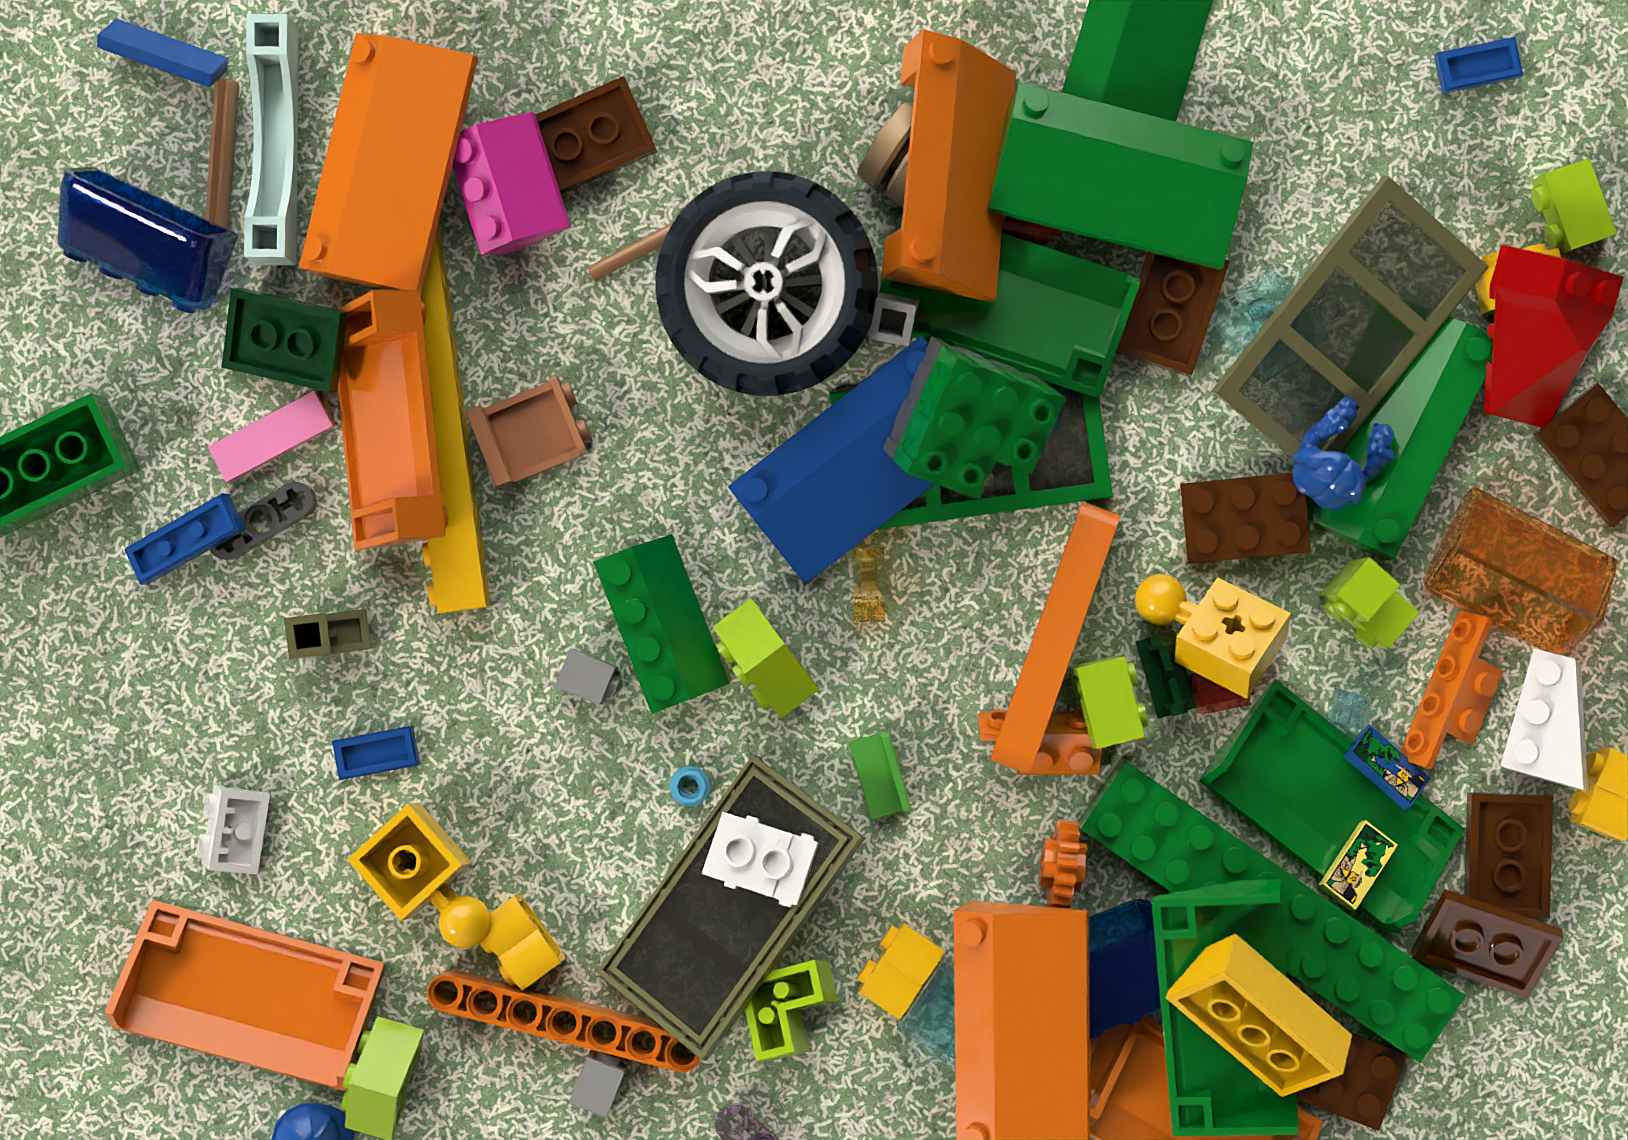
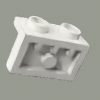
[197,785,270,875]

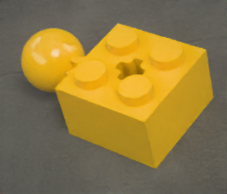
[1134,574,1291,699]
[347,803,491,948]

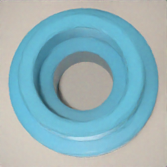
[670,766,710,807]

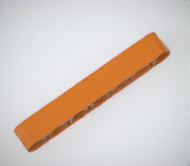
[990,501,1120,775]
[427,969,700,1072]

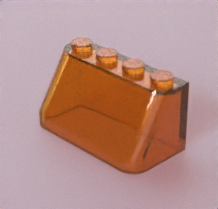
[1423,486,1619,654]

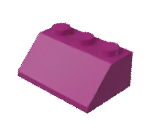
[452,112,571,256]

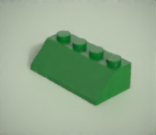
[593,534,730,714]

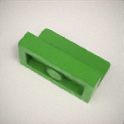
[849,731,911,820]

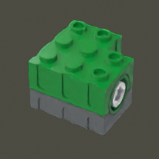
[883,336,1066,499]

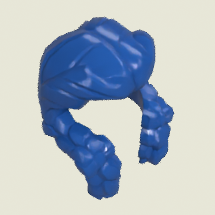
[1292,397,1394,511]

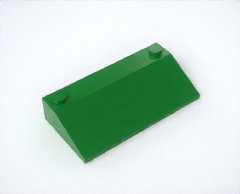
[1062,0,1213,122]
[987,82,1253,270]
[878,221,1140,398]
[1306,299,1493,561]
[1199,679,1465,933]
[1152,879,1299,1137]

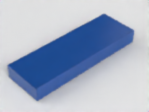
[97,18,229,87]
[124,493,245,585]

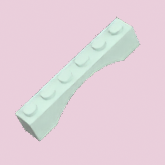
[244,14,299,265]

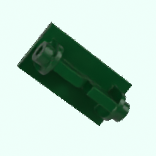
[1135,630,1197,719]

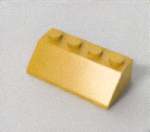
[1166,934,1352,1097]

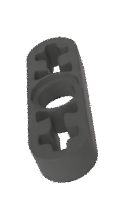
[210,482,317,560]

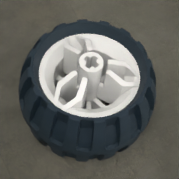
[655,171,878,396]

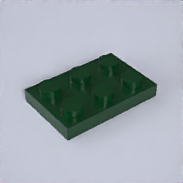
[221,288,348,393]

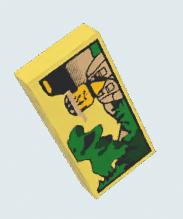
[1318,820,1398,911]

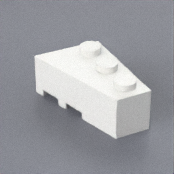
[1500,649,1589,793]

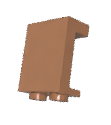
[466,375,593,489]

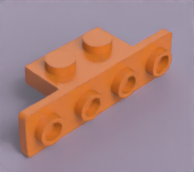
[1400,610,1504,769]
[978,710,1142,775]

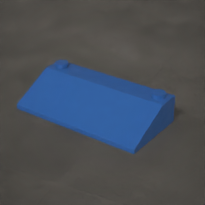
[728,336,935,585]

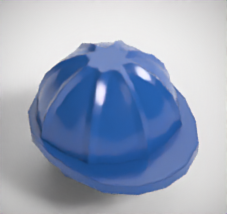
[271,1103,354,1140]

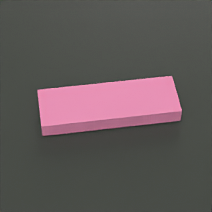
[208,391,335,483]

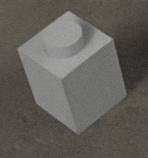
[868,292,920,347]
[555,649,621,705]
[569,1050,628,1118]

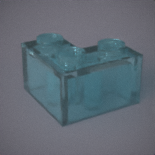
[896,956,955,1069]

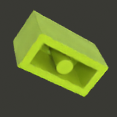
[1531,158,1617,256]

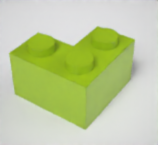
[1319,557,1420,650]
[713,598,820,718]
[1067,656,1149,749]
[745,960,838,1062]
[341,1016,424,1140]

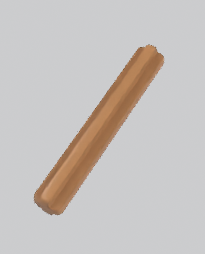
[204,78,239,237]

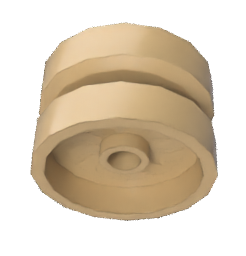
[857,102,913,209]

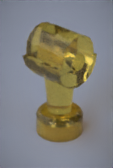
[852,547,885,622]

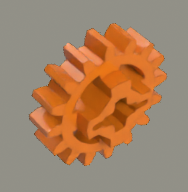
[1038,819,1087,909]

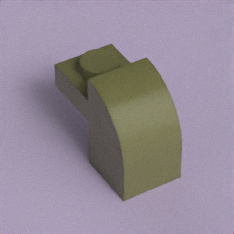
[284,609,371,660]

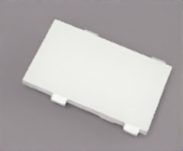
[701,812,819,908]

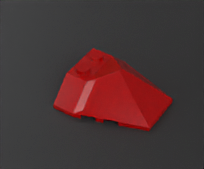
[1484,245,1624,428]

